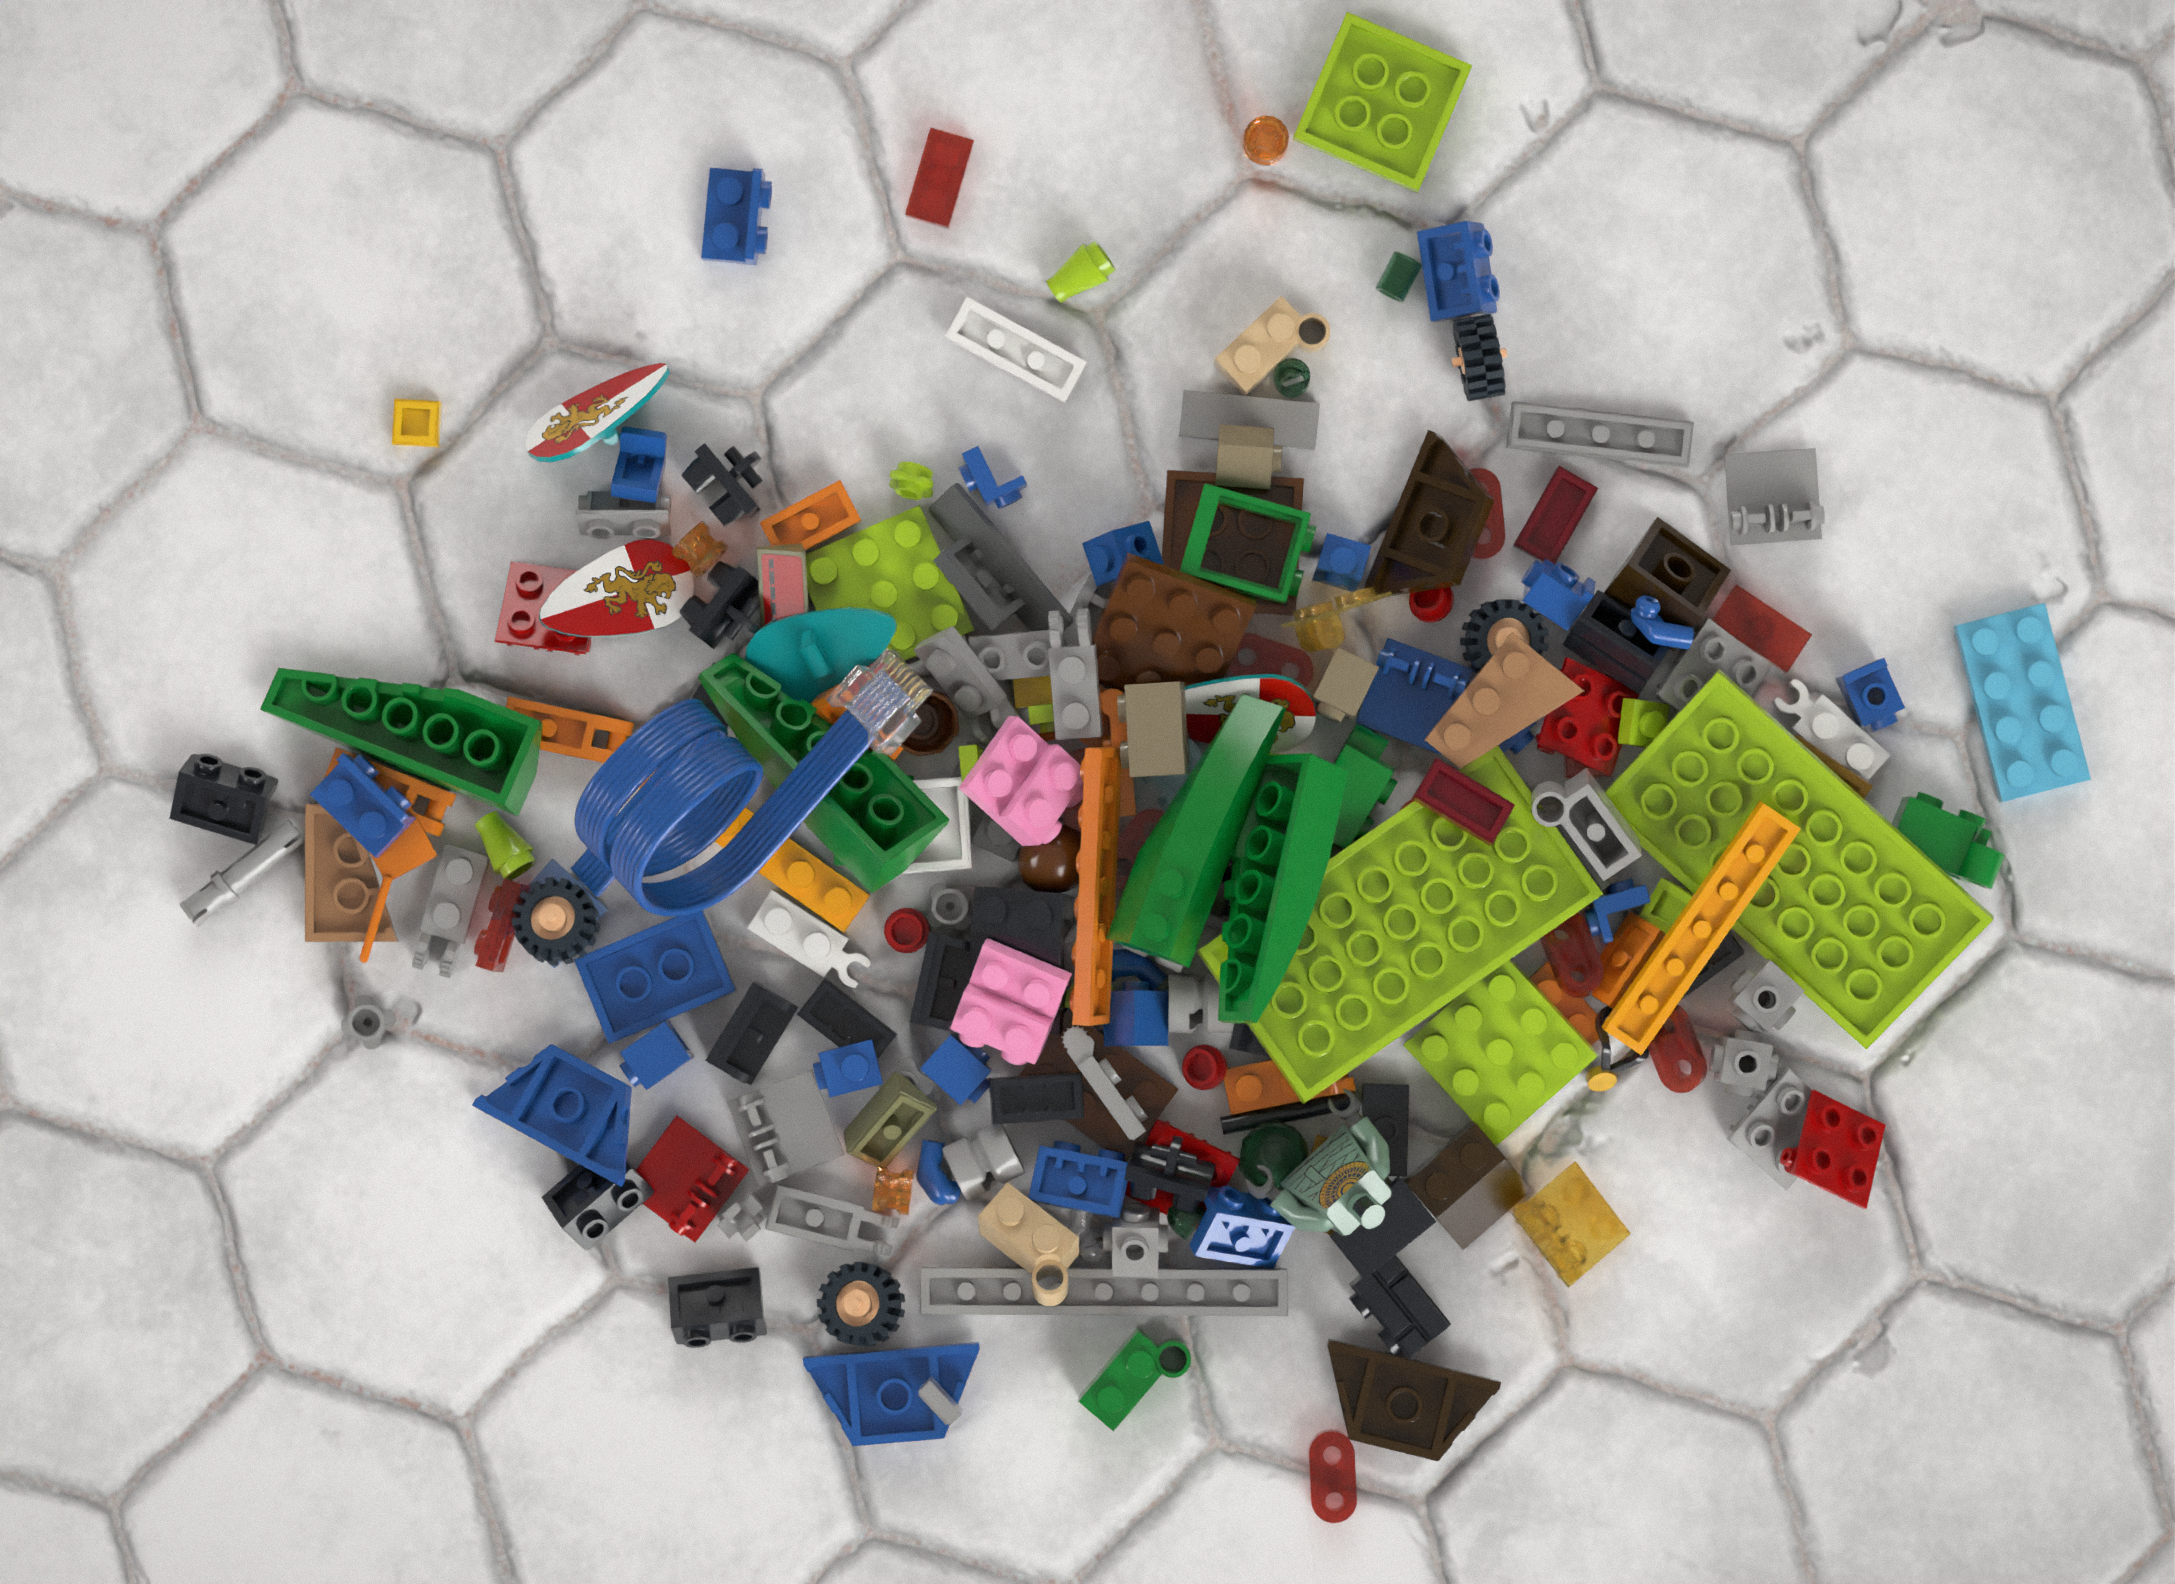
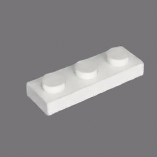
[945,297,1087,403]

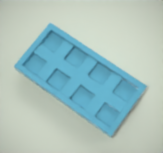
[1953,603,2091,803]

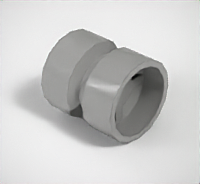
[1168,974,1233,1033]
[942,1124,1026,1201]

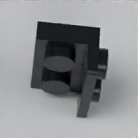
[169,754,278,845]
[541,1157,654,1250]
[668,1267,767,1348]

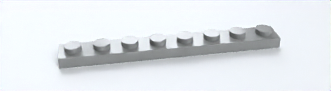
[920,1267,1288,1316]

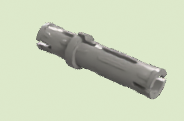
[179,819,305,927]

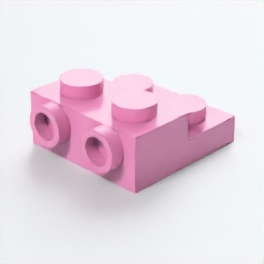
[959,716,1083,846]
[950,938,1072,1065]

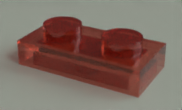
[474,879,530,973]

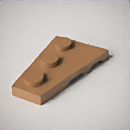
[1424,632,1584,769]
[305,804,399,942]

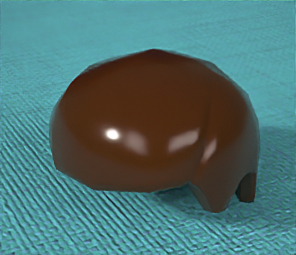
[889,687,959,757]
[1017,825,1081,893]

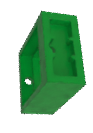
[1180,483,1317,605]

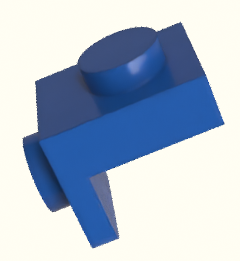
[611,426,667,503]
[958,446,1027,509]
[1584,878,1651,944]
[813,1039,884,1098]

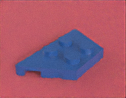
[472,1044,632,1187]
[803,1342,980,1446]

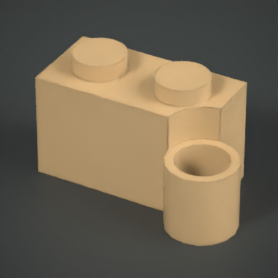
[1213,296,1331,396]
[978,1182,1079,1306]

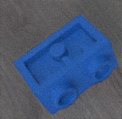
[701,168,772,265]
[1417,221,1500,322]
[310,753,416,858]
[1028,1140,1129,1219]
[1189,1186,1295,1269]

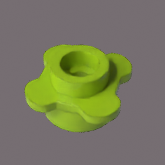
[889,461,934,500]

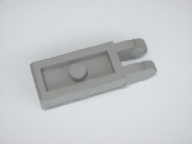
[1048,608,1103,740]
[913,626,1021,746]
[412,844,490,978]
[1062,1026,1148,1140]
[765,1184,900,1256]

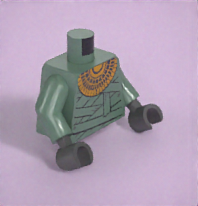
[1245,1089,1392,1236]

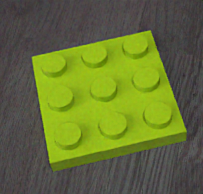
[1292,12,1473,193]
[806,505,975,685]
[1403,958,1599,1146]

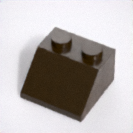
[1603,517,1731,652]
[1403,1121,1532,1250]

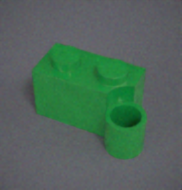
[1333,723,1398,849]
[1892,792,2005,890]
[1078,1327,1191,1432]

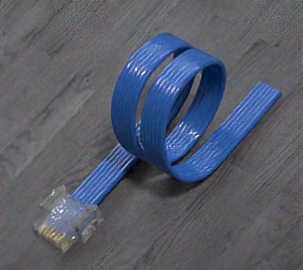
[571,648,933,917]

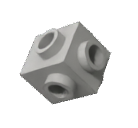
[1728,959,1805,1032]
[1709,1029,1778,1097]
[1103,1203,1169,1278]

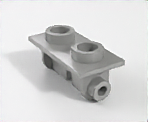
[576,491,671,539]
[968,630,1067,680]

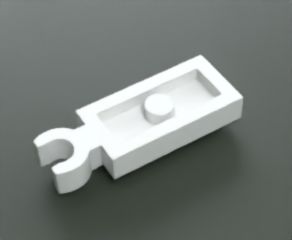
[1772,679,1891,781]
[747,890,872,988]

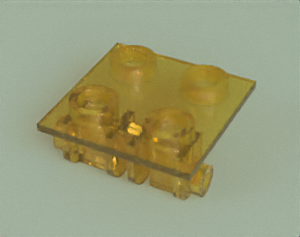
[1281,587,1392,652]
[1512,1161,1631,1287]

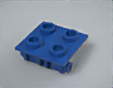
[1355,638,1473,755]

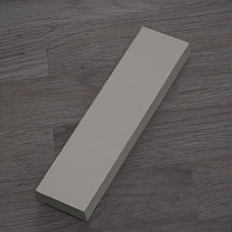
[1506,401,1694,468]

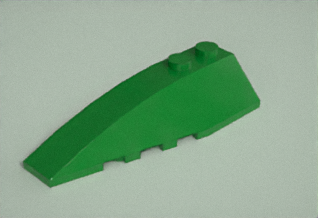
[698,653,950,893]
[260,668,543,816]
[1106,694,1286,968]
[1218,753,1349,1023]

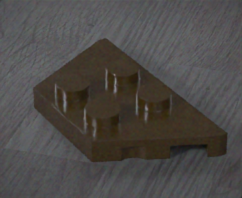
[1361,430,1495,599]
[1327,1339,1501,1461]

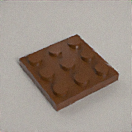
[1162,470,1304,616]
[1092,553,1256,693]

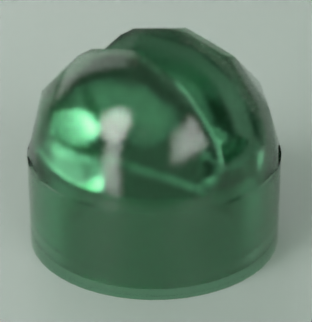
[1274,358,1310,398]
[1166,1205,1206,1240]

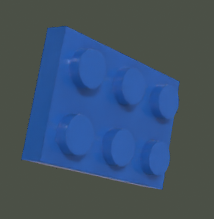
[574,910,737,1044]

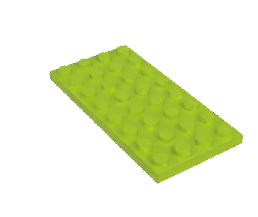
[1604,669,1994,1050]
[1197,746,1603,1104]

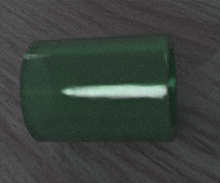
[1375,251,1422,303]

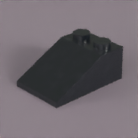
[970,886,1076,1035]

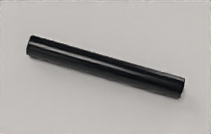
[1220,1091,1356,1135]

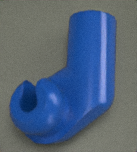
[1631,596,1694,650]
[1112,949,1168,991]
[916,1139,961,1205]

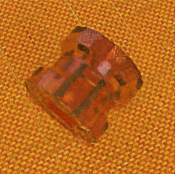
[1242,115,1289,166]
[671,521,729,579]
[872,1166,914,1215]

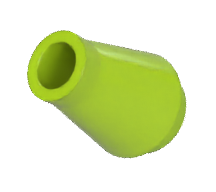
[1046,240,1116,303]
[474,811,536,881]

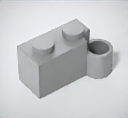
[1531,768,1642,881]

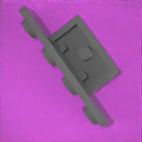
[929,483,1074,632]

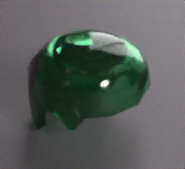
[1238,1121,1309,1191]

